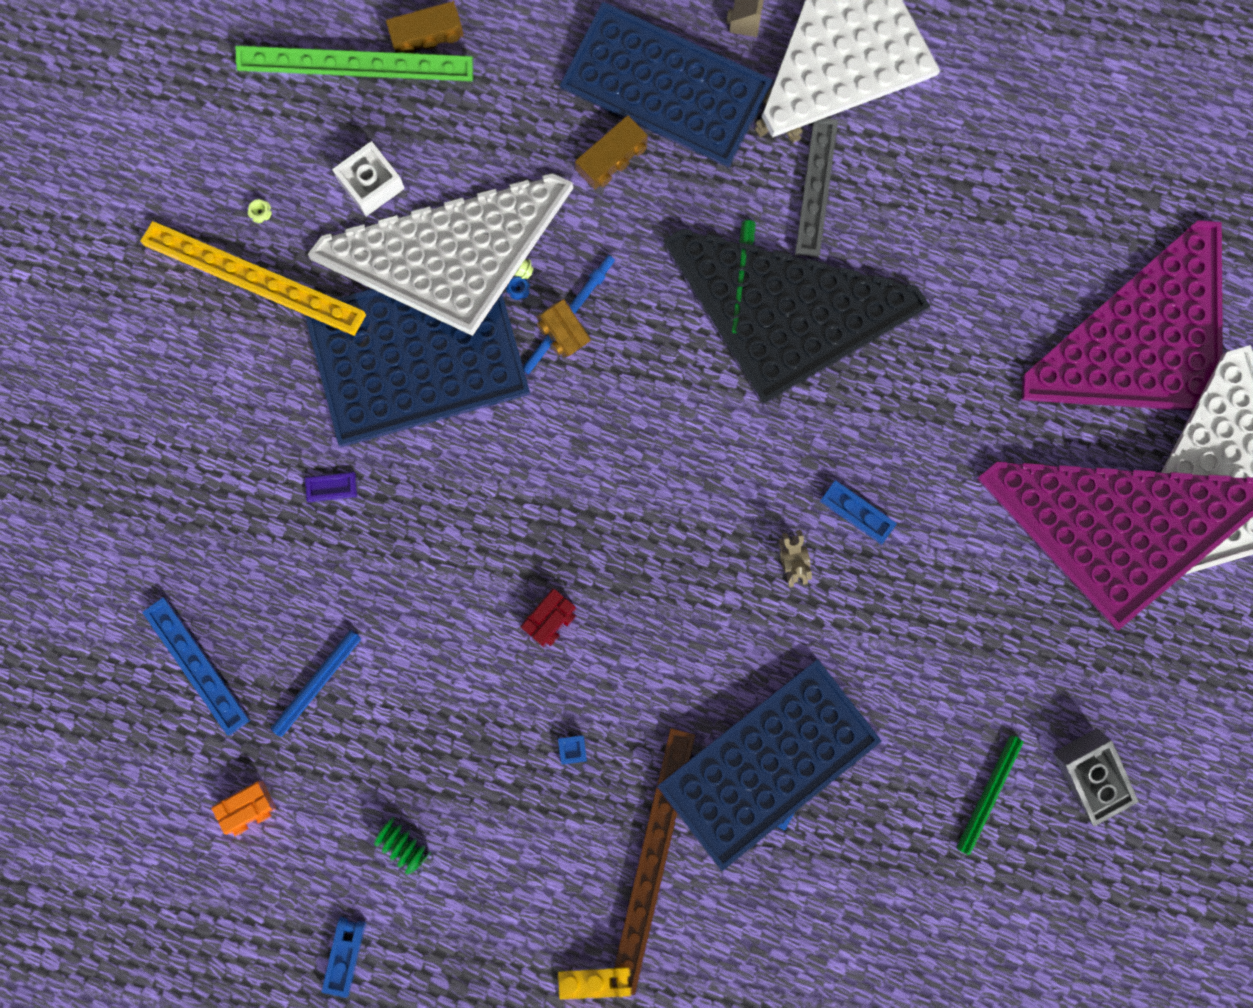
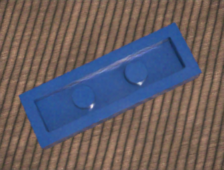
[820,480,897,545]

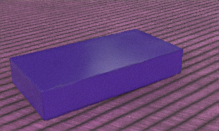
[305,472,357,503]

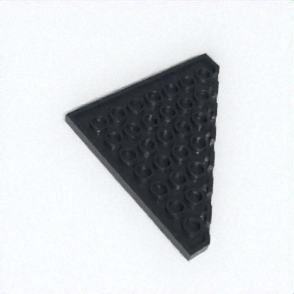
[662,228,930,405]

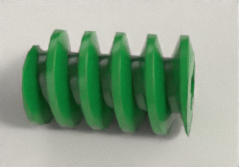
[374,817,432,875]

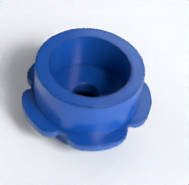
[506,277,530,300]

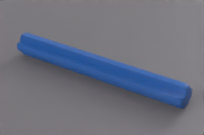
[271,630,361,737]

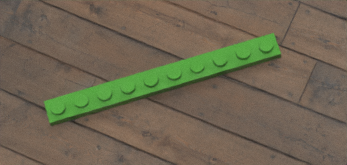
[236,45,474,81]

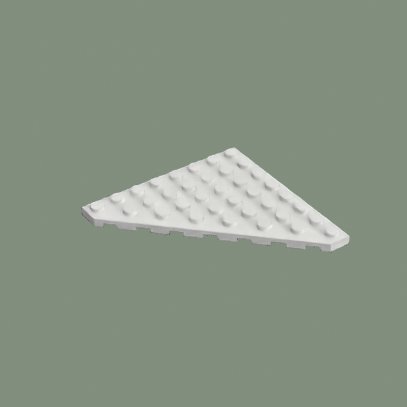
[762,0,940,137]
[308,174,573,335]
[1161,345,1253,574]

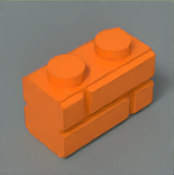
[211,781,277,836]

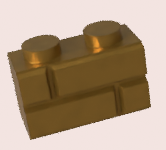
[536,299,591,358]

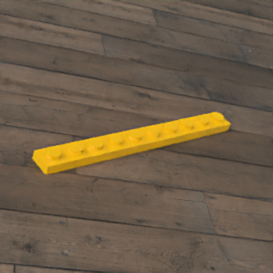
[141,221,366,336]

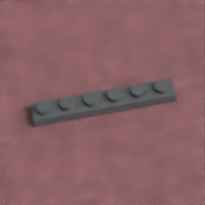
[795,118,838,258]

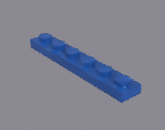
[142,597,251,736]

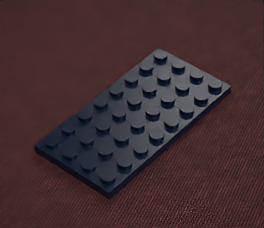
[560,1,773,168]
[656,659,882,871]

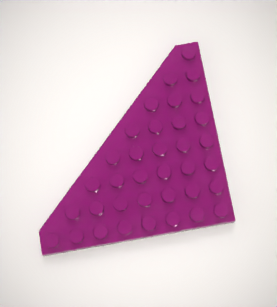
[1022,221,1223,411]
[977,462,1253,631]

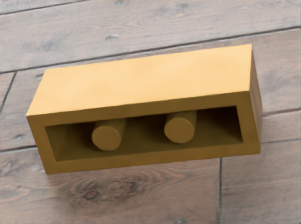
[386,1,464,53]
[575,116,648,190]

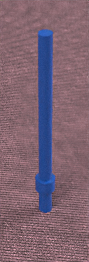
[523,255,615,375]

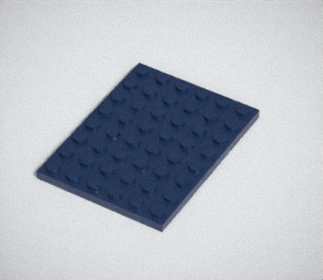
[305,289,531,448]

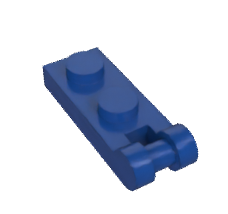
[322,916,366,998]

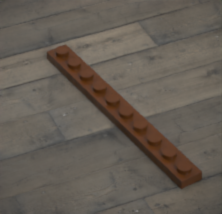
[612,728,695,996]

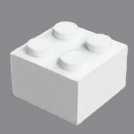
[332,141,405,216]

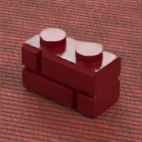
[520,588,577,648]

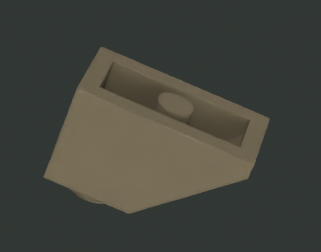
[726,0,764,37]

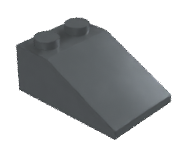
[1052,728,1139,827]

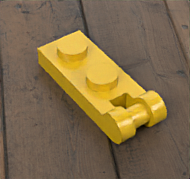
[558,968,631,999]

